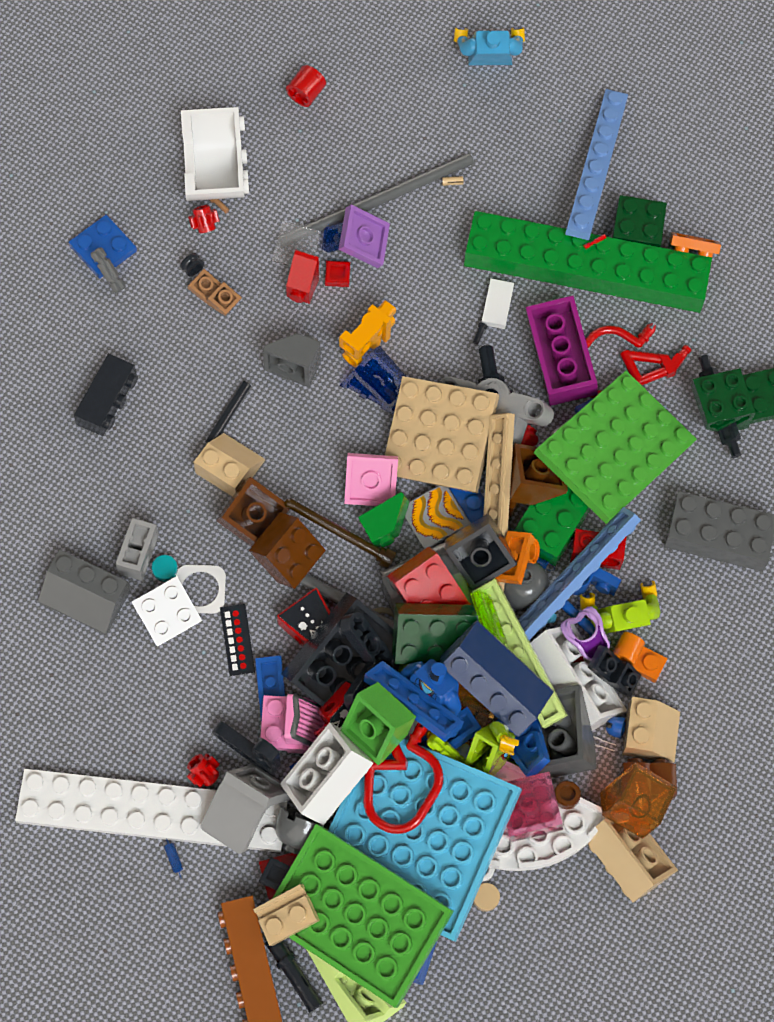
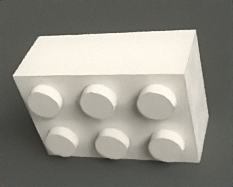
[280,722,373,825]

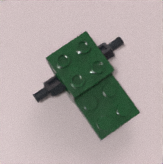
[691,355,774,459]

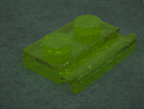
[470,589,507,645]

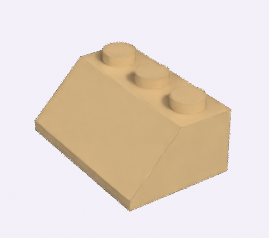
[588,806,678,902]

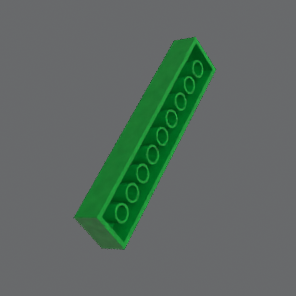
[464,211,712,313]

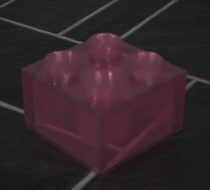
[507,772,563,843]

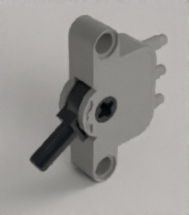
[439,345,554,445]

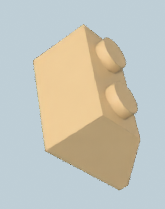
[194,433,265,497]
[622,697,680,763]

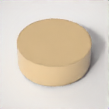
[473,883,500,912]

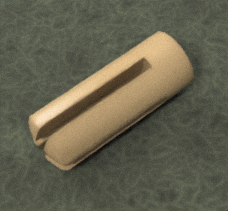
[442,176,464,186]

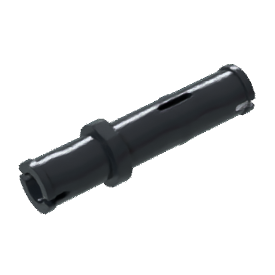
[264,941,324,1013]

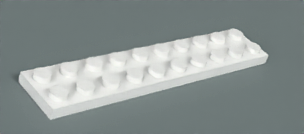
[15,769,288,853]

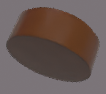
[553,781,581,809]

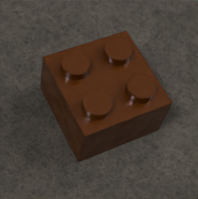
[216,477,290,547]
[249,512,326,589]

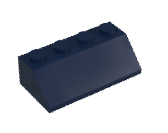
[440,620,554,737]

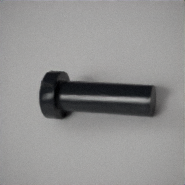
[473,322,488,345]

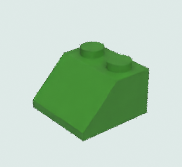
[340,682,416,765]

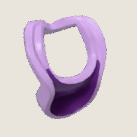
[561,607,610,661]

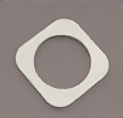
[176,565,226,614]

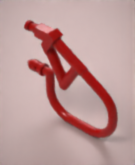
[585,323,691,398]
[363,722,443,834]

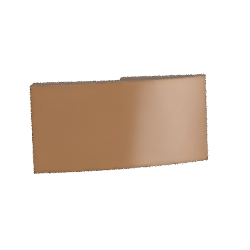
[188,269,242,316]

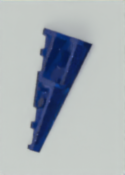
[340,345,407,415]

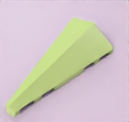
[306,949,406,1022]

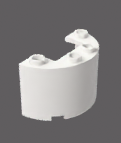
[181,107,249,201]

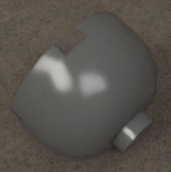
[504,562,549,611]
[276,806,331,855]

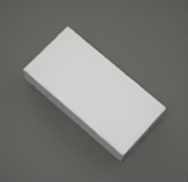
[482,279,514,329]

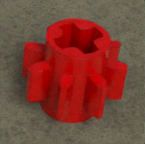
[188,205,220,233]
[187,754,220,787]

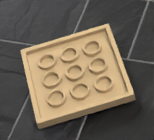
[385,376,499,493]

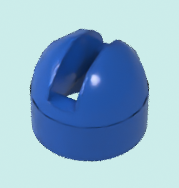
[606,716,626,739]

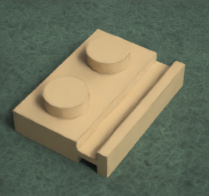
[253,884,320,946]

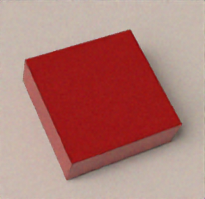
[325,261,350,287]

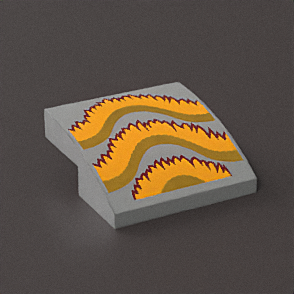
[405,486,471,549]

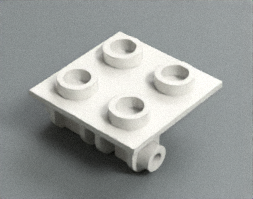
[132,576,202,646]

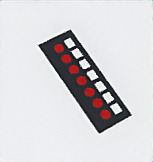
[220,604,255,676]

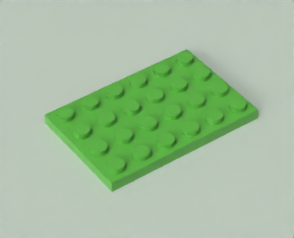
[534,371,697,525]
[272,824,454,1008]

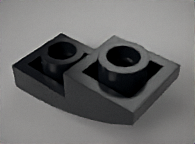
[588,645,641,697]

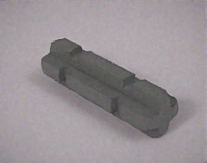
[91,247,126,293]

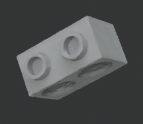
[115,518,159,581]

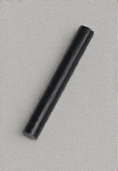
[205,381,251,443]

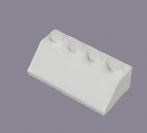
[530,624,627,731]

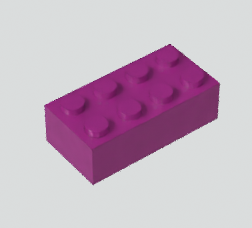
[526,296,598,406]

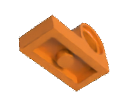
[495,531,540,585]
[613,632,668,683]

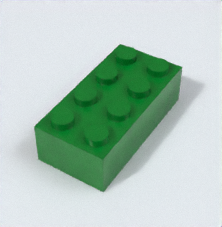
[514,486,591,567]

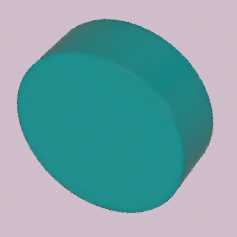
[152,555,178,582]

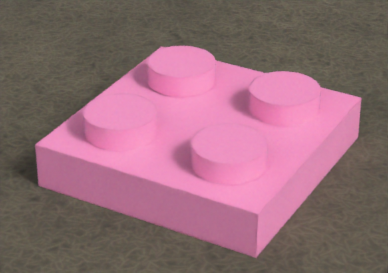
[344,453,398,506]

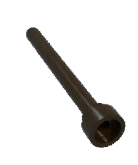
[285,498,397,569]

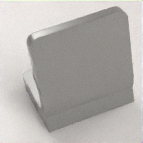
[201,765,290,854]

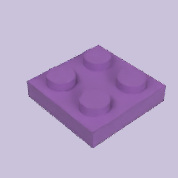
[339,204,390,268]

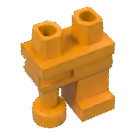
[339,300,396,367]

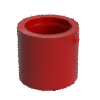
[286,65,326,107]

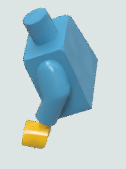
[454,27,525,65]

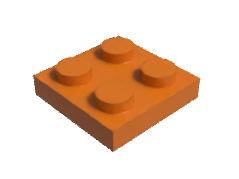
[669,232,721,257]

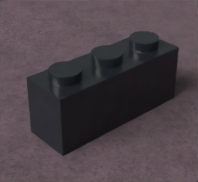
[74,353,138,436]

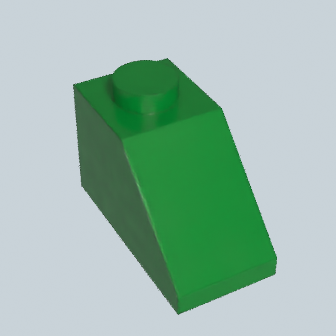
[358,492,409,548]

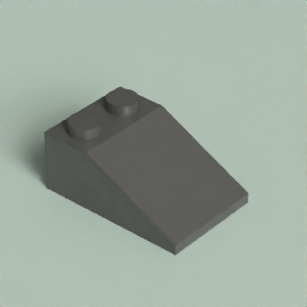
[539,685,597,779]

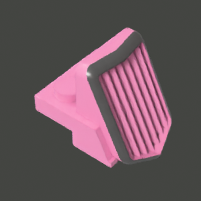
[260,694,325,754]

